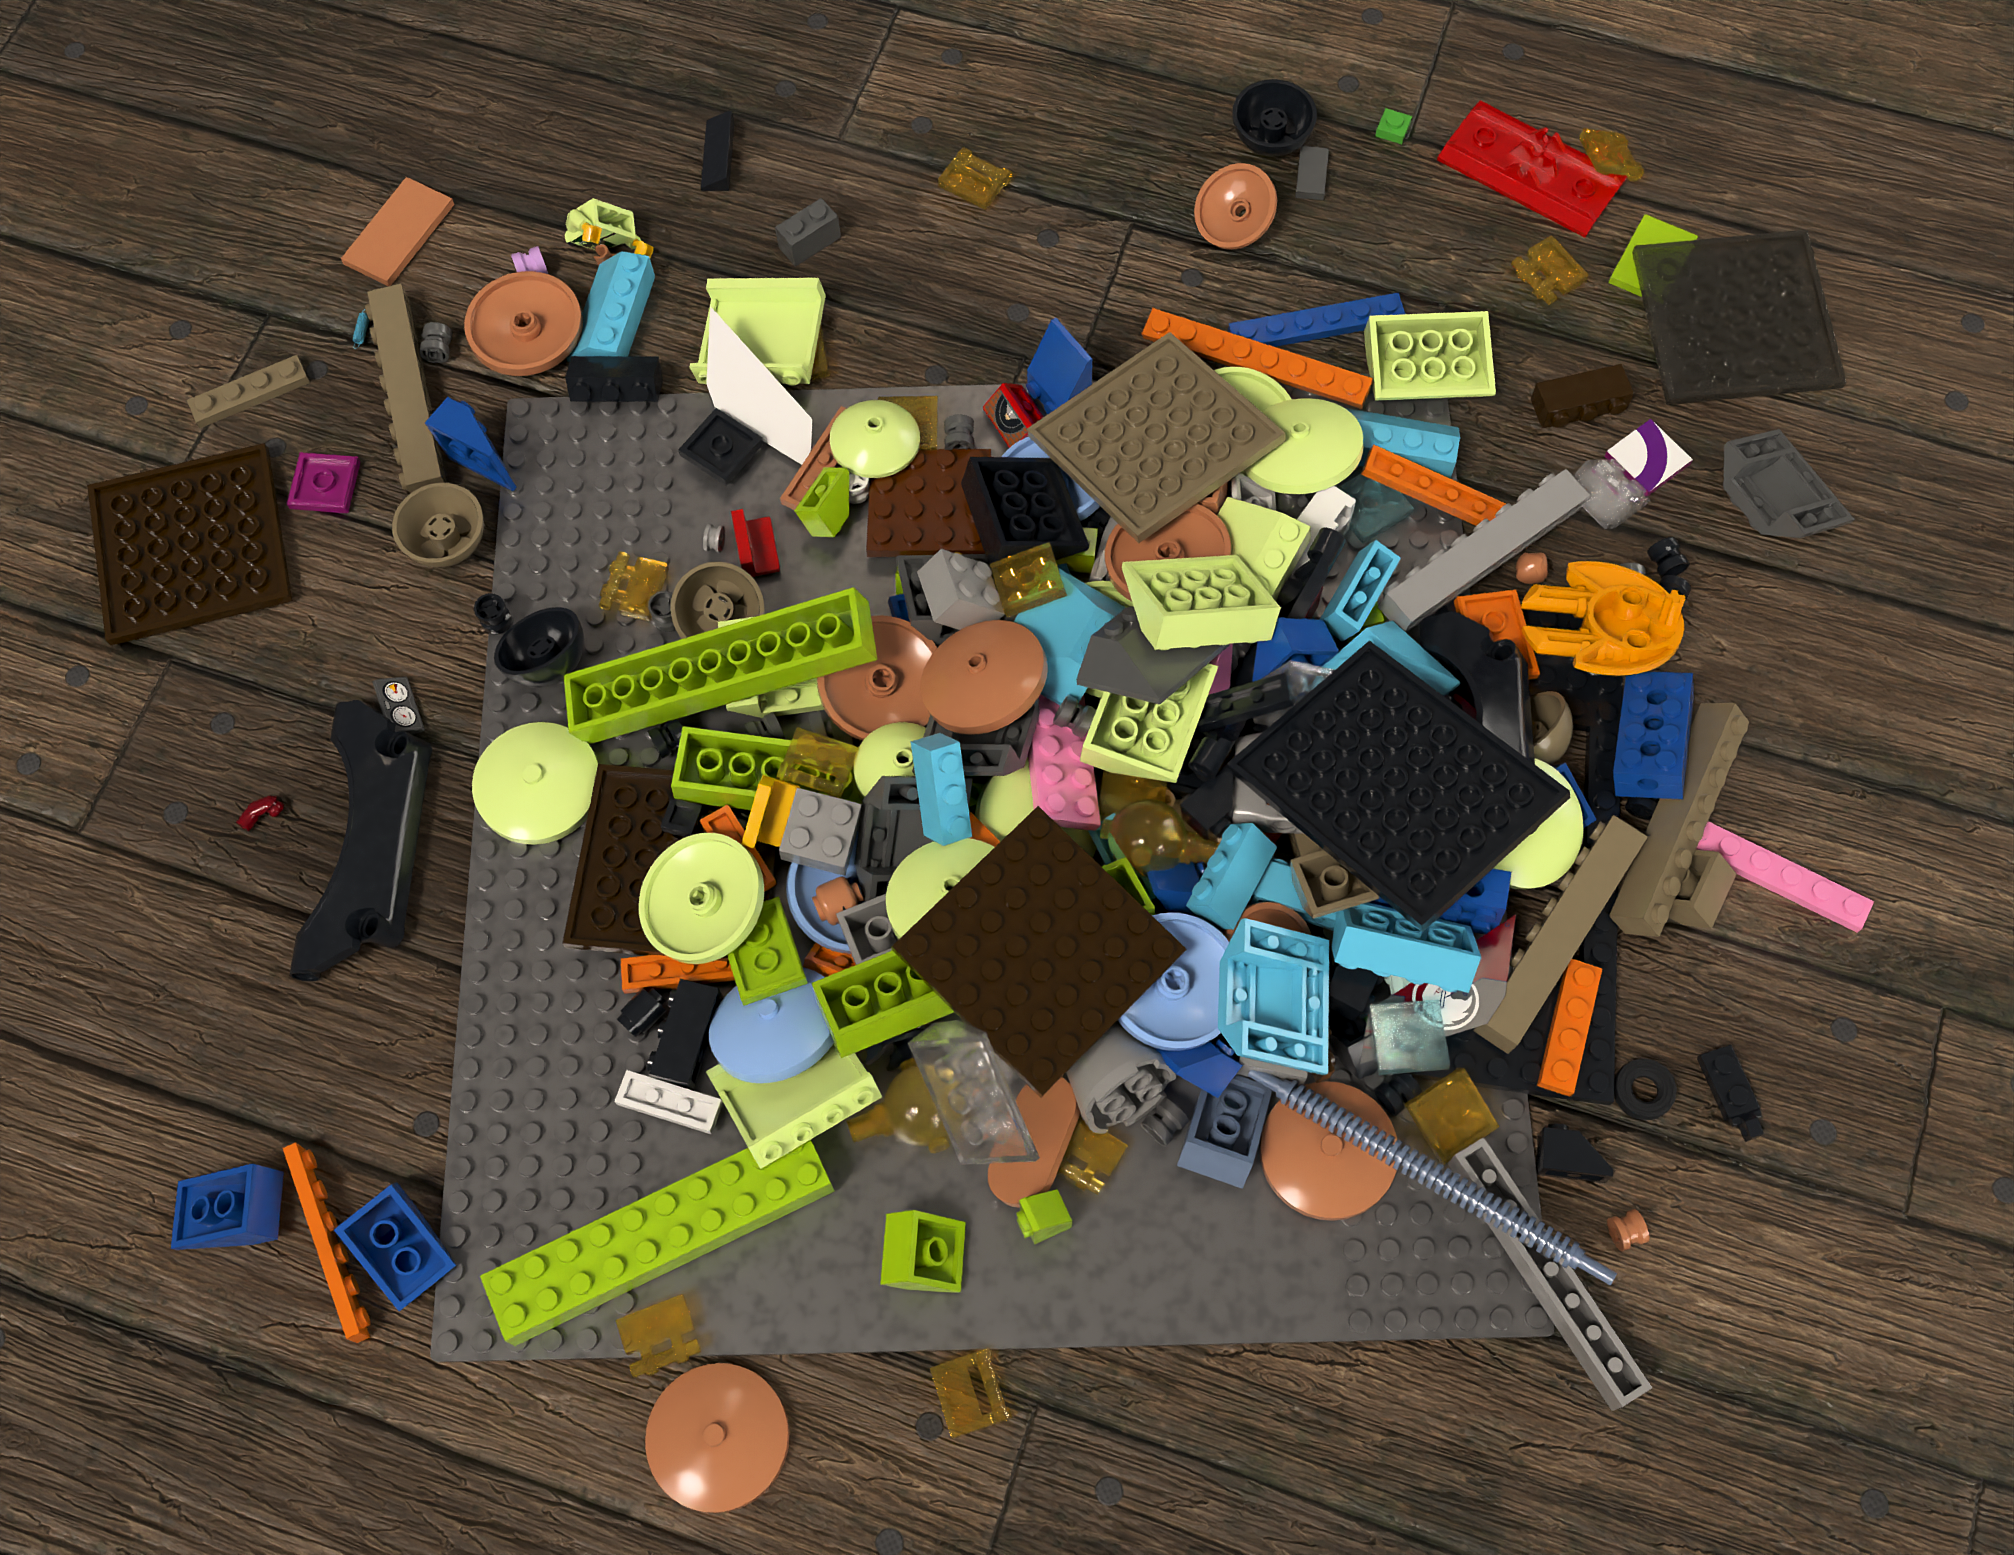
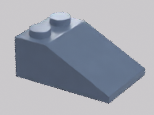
[1177,1075,1272,1189]

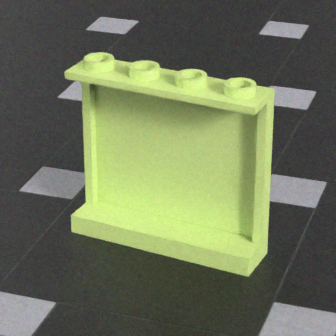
[689,278,826,385]
[706,1043,882,1169]

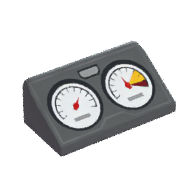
[372,677,425,735]

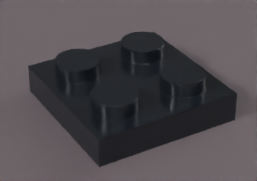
[678,408,764,486]

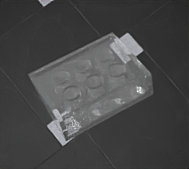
[908,1020,1040,1165]

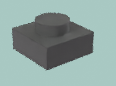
[808,710,834,745]

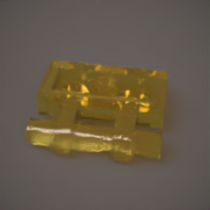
[1511,235,1588,305]
[599,551,669,622]
[1057,1116,1128,1195]
[615,1294,701,1378]

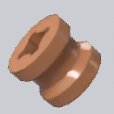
[1607,1209,1650,1252]

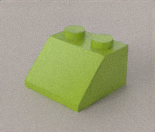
[880,1210,966,1293]

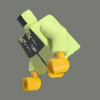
[565,198,654,258]

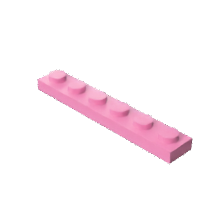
[1696,821,1874,933]

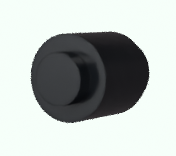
[617,988,667,1037]

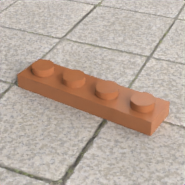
[780,406,847,510]

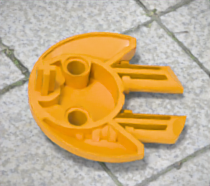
[1521,561,1685,676]

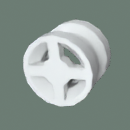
[849,472,870,504]

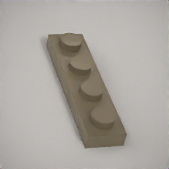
[187,355,310,428]

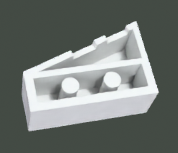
[1292,486,1356,575]

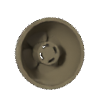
[392,483,484,568]
[670,562,764,639]
[1530,691,1573,766]

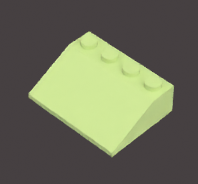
[1364,311,1496,401]
[1217,497,1311,646]
[1122,555,1281,650]
[1080,663,1219,783]

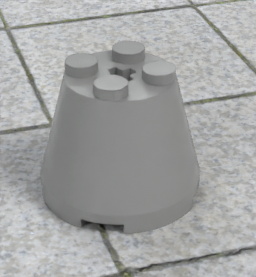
[1066,1020,1176,1134]

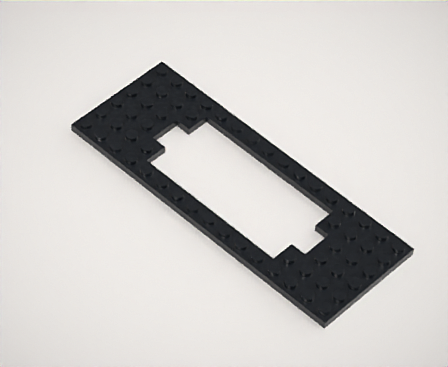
[1408,595,1623,1106]

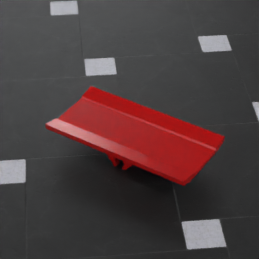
[1437,100,1628,238]

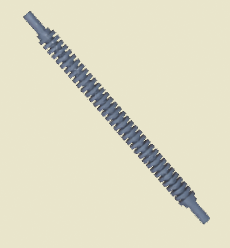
[1248,1070,1617,1286]

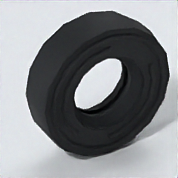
[1614,1058,1677,1121]

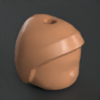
[1516,552,1548,584]

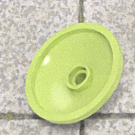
[830,400,920,478]
[854,722,926,798]

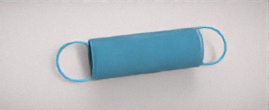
[352,309,370,349]

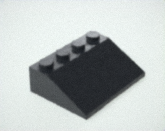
[961,457,1089,572]

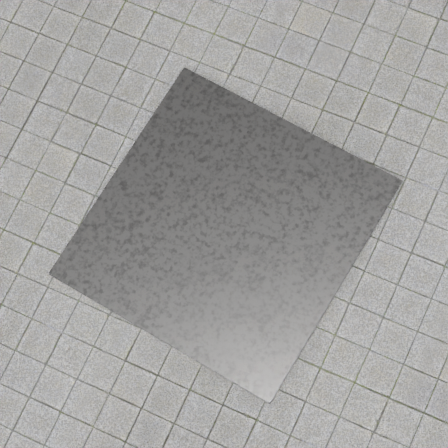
[430,374,1554,1363]

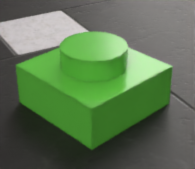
[1375,108,1412,145]

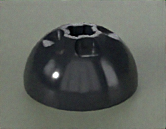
[1232,79,1317,157]
[494,607,584,687]

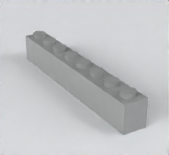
[1378,469,1591,632]
[1448,1137,1652,1411]

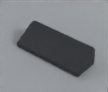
[701,111,735,191]

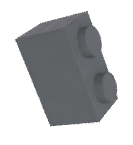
[775,198,841,267]

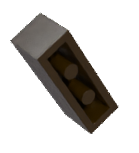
[1530,364,1634,429]

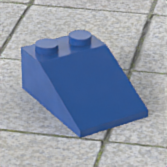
[1026,318,1092,415]
[425,397,517,491]
[171,1164,284,1250]
[334,1182,457,1311]

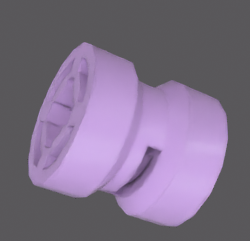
[511,246,548,274]

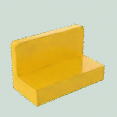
[741,775,800,848]

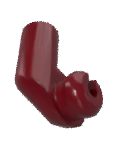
[236,795,284,832]

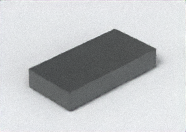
[1295,146,1329,200]

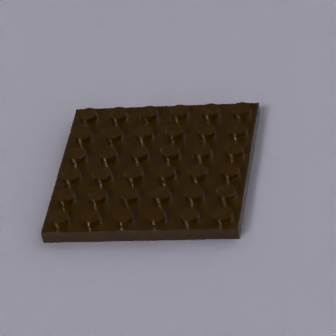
[87,443,293,646]
[562,764,779,963]
[891,806,1187,1098]

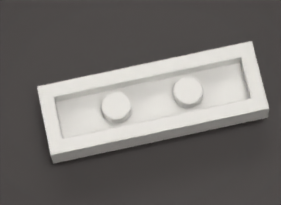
[614,1070,723,1135]

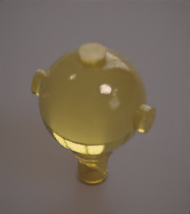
[1100,799,1220,878]
[846,1058,973,1153]

